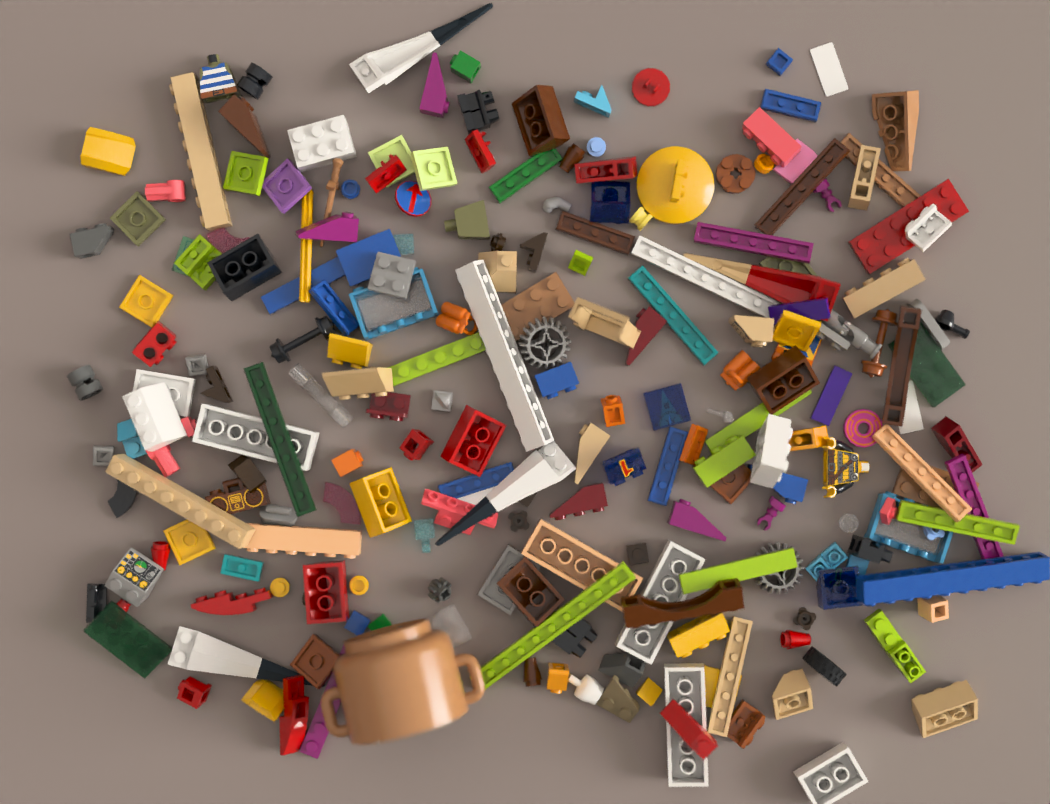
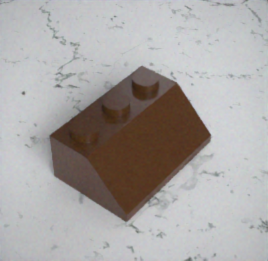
[512,85,570,156]
[746,346,820,415]

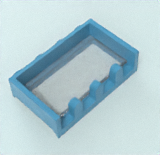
[349,267,439,340]
[863,491,953,564]

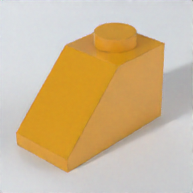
[788,426,828,451]
[546,662,569,693]

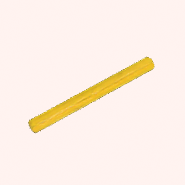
[299,189,313,303]

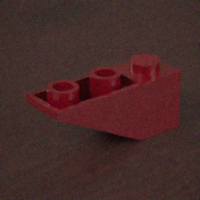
[550,482,608,521]

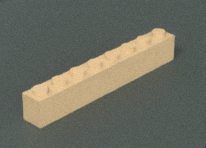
[169,72,232,231]
[105,454,256,549]

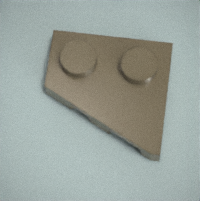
[596,675,640,723]

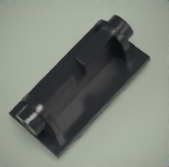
[86,583,107,625]

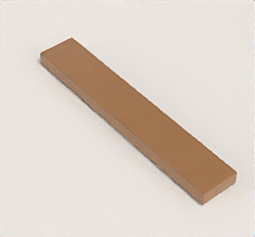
[841,133,921,207]

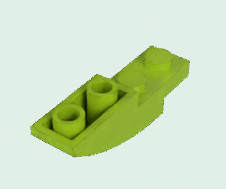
[864,609,926,683]

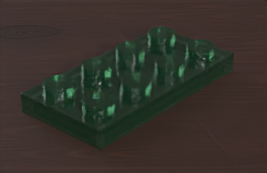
[887,322,966,407]
[84,600,172,679]

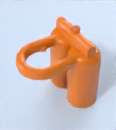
[436,302,478,335]
[720,350,761,391]

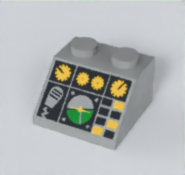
[105,547,164,607]

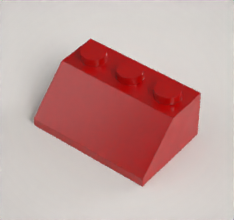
[440,405,507,477]
[303,560,349,624]

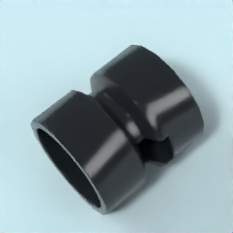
[237,62,273,100]

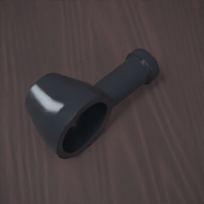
[935,310,970,339]

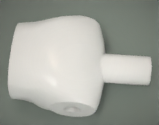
[568,674,604,705]

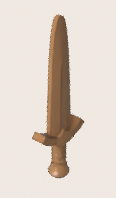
[320,158,344,247]

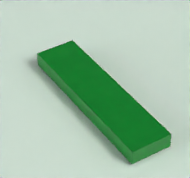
[489,148,563,203]

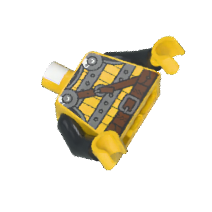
[822,437,869,498]

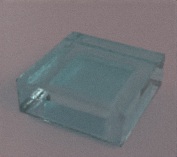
[394,234,415,255]

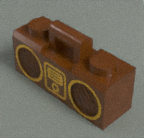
[205,478,271,514]

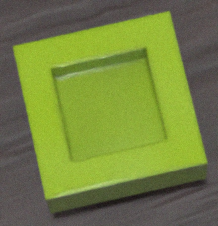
[568,250,593,276]

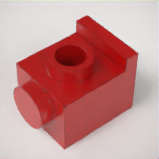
[399,429,434,461]
[177,676,212,709]

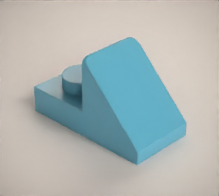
[574,85,611,118]
[117,419,147,459]

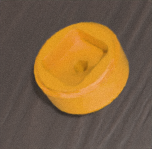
[754,154,774,174]

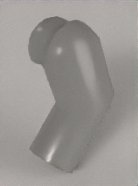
[542,197,572,213]

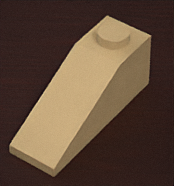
[848,145,881,211]
[574,423,610,484]

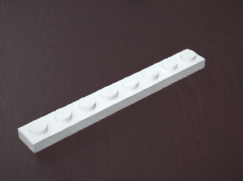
[631,236,780,318]

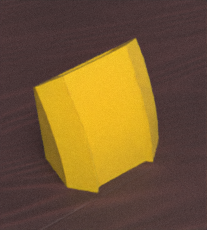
[80,127,136,176]
[241,679,284,722]

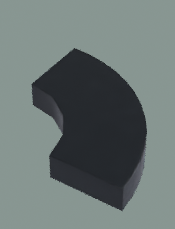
[108,479,137,518]

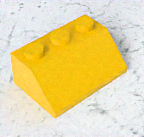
[349,467,412,538]
[666,612,730,658]

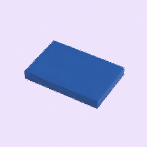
[336,229,401,287]

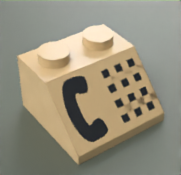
[729,315,774,348]

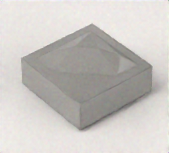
[185,354,209,376]
[431,390,453,412]
[93,445,114,466]

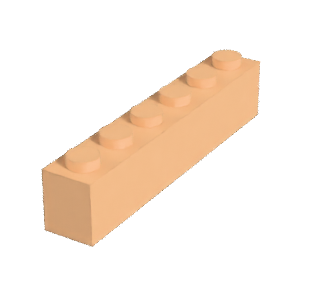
[243,523,362,558]

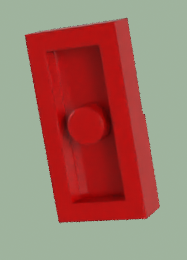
[464,129,496,173]
[365,154,407,194]

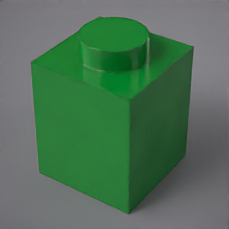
[450,50,481,83]

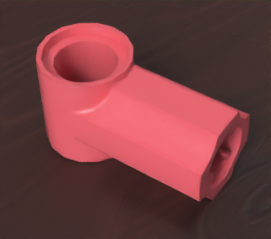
[145,180,186,202]
[145,445,180,477]

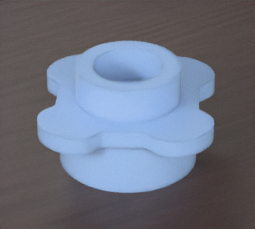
[922,526,945,541]

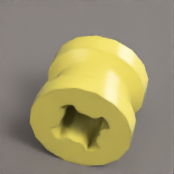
[629,206,653,231]

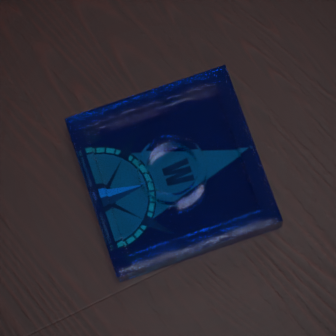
[643,383,691,431]

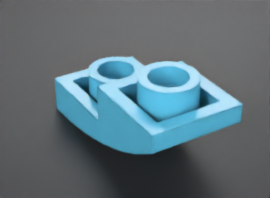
[805,541,848,583]

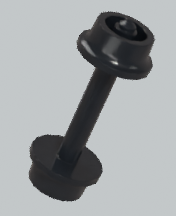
[270,316,336,364]

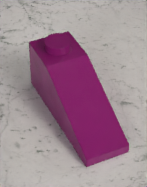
[419,52,450,118]
[296,212,359,242]
[667,499,726,541]

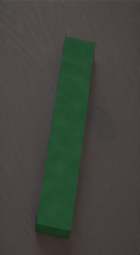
[244,362,317,517]

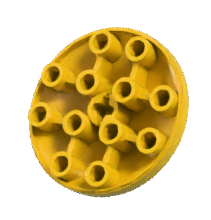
[636,146,714,224]

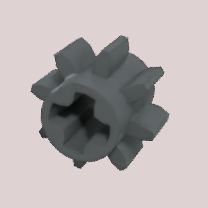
[428,577,452,603]

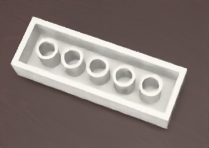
[192,404,320,471]
[615,539,706,665]
[664,663,708,787]

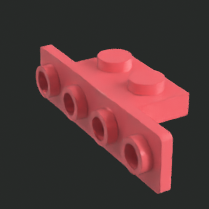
[421,489,498,535]

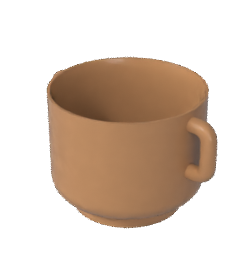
[321,618,485,745]

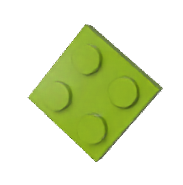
[223,151,268,196]

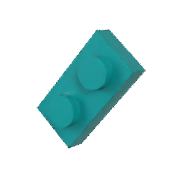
[220,554,264,582]

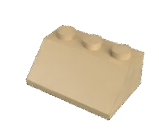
[322,367,394,400]
[911,680,978,738]

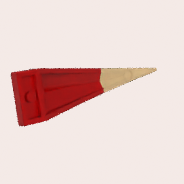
[683,253,841,322]

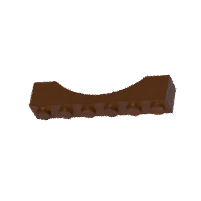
[882,306,922,427]
[621,578,744,628]

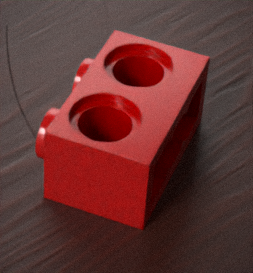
[132,321,176,367]

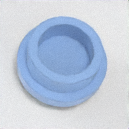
[587,137,606,157]

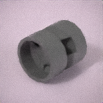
[67,365,103,401]

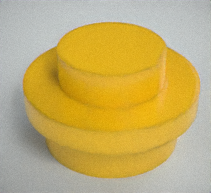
[349,575,369,595]
[270,578,290,597]

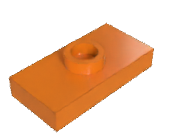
[679,424,708,466]

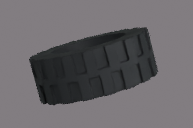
[802,646,847,687]

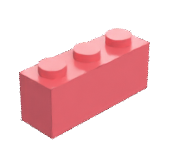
[742,107,802,168]

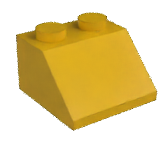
[327,333,373,369]

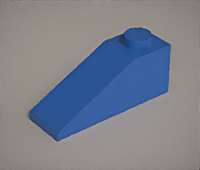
[748,464,808,504]

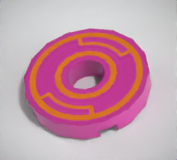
[843,409,883,448]

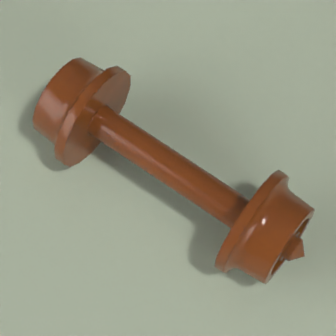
[861,309,898,378]

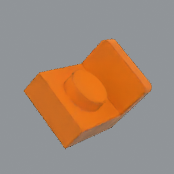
[601,395,625,427]

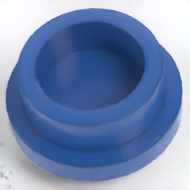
[341,179,360,199]

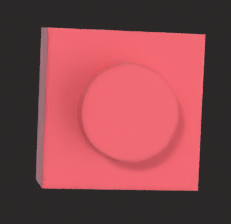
[180,416,197,438]
[879,497,898,525]

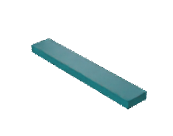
[628,265,719,366]

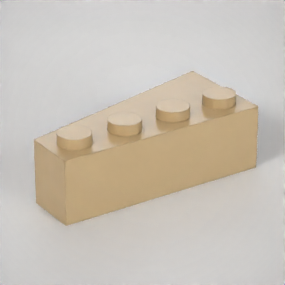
[843,258,926,318]

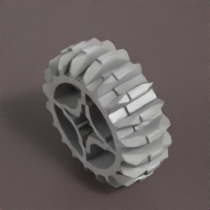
[519,316,571,369]
[755,542,804,595]

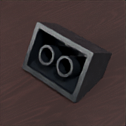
[208,234,282,301]

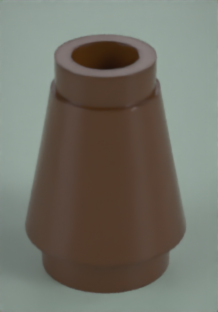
[559,143,585,173]
[523,657,542,687]

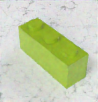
[692,434,756,488]

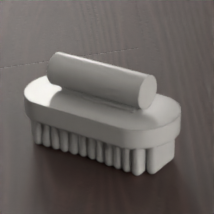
[260,504,298,527]

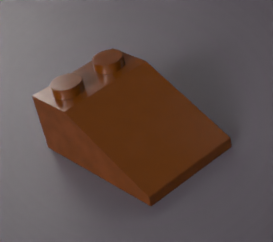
[218,94,270,159]
[496,556,565,627]

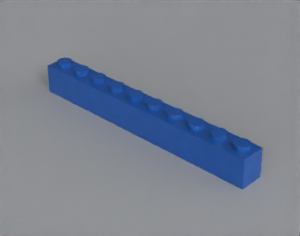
[856,552,1050,606]

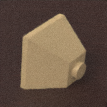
[478,251,517,293]
[772,669,813,720]

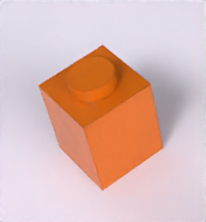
[331,449,364,477]

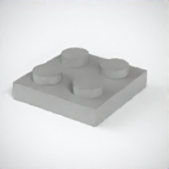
[367,252,416,299]

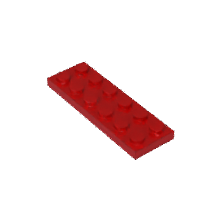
[848,179,969,275]

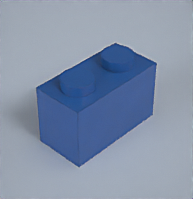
[534,362,579,399]

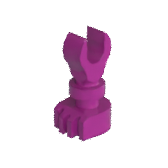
[813,178,841,212]
[757,496,786,531]

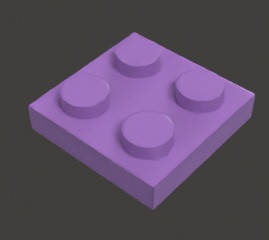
[262,158,312,214]

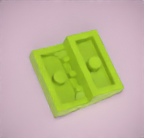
[174,234,222,291]

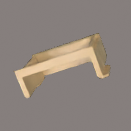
[568,297,641,349]

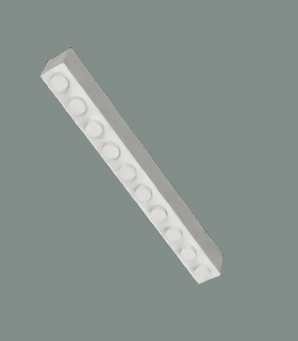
[455,260,554,452]

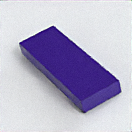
[768,298,831,326]
[810,365,853,426]

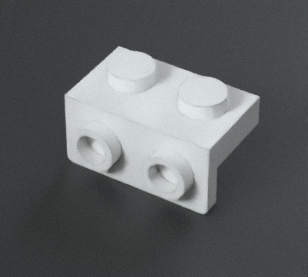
[905,204,952,252]

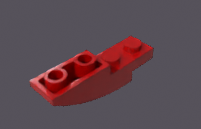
[190,587,273,615]
[279,675,309,756]

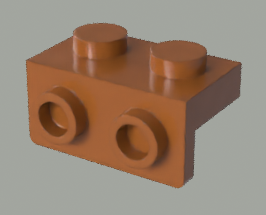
[727,699,766,749]

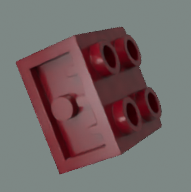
[365,392,411,421]

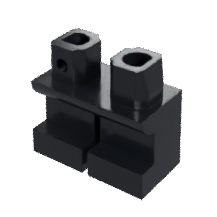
[457,90,499,135]
[847,534,893,564]
[552,618,598,658]

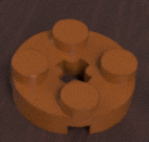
[716,154,755,194]

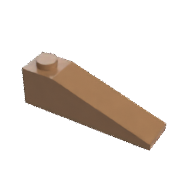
[872,90,919,171]

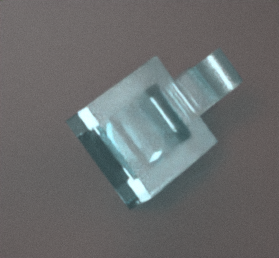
[414,518,435,553]

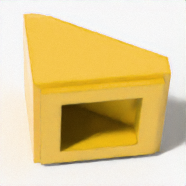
[636,677,663,707]

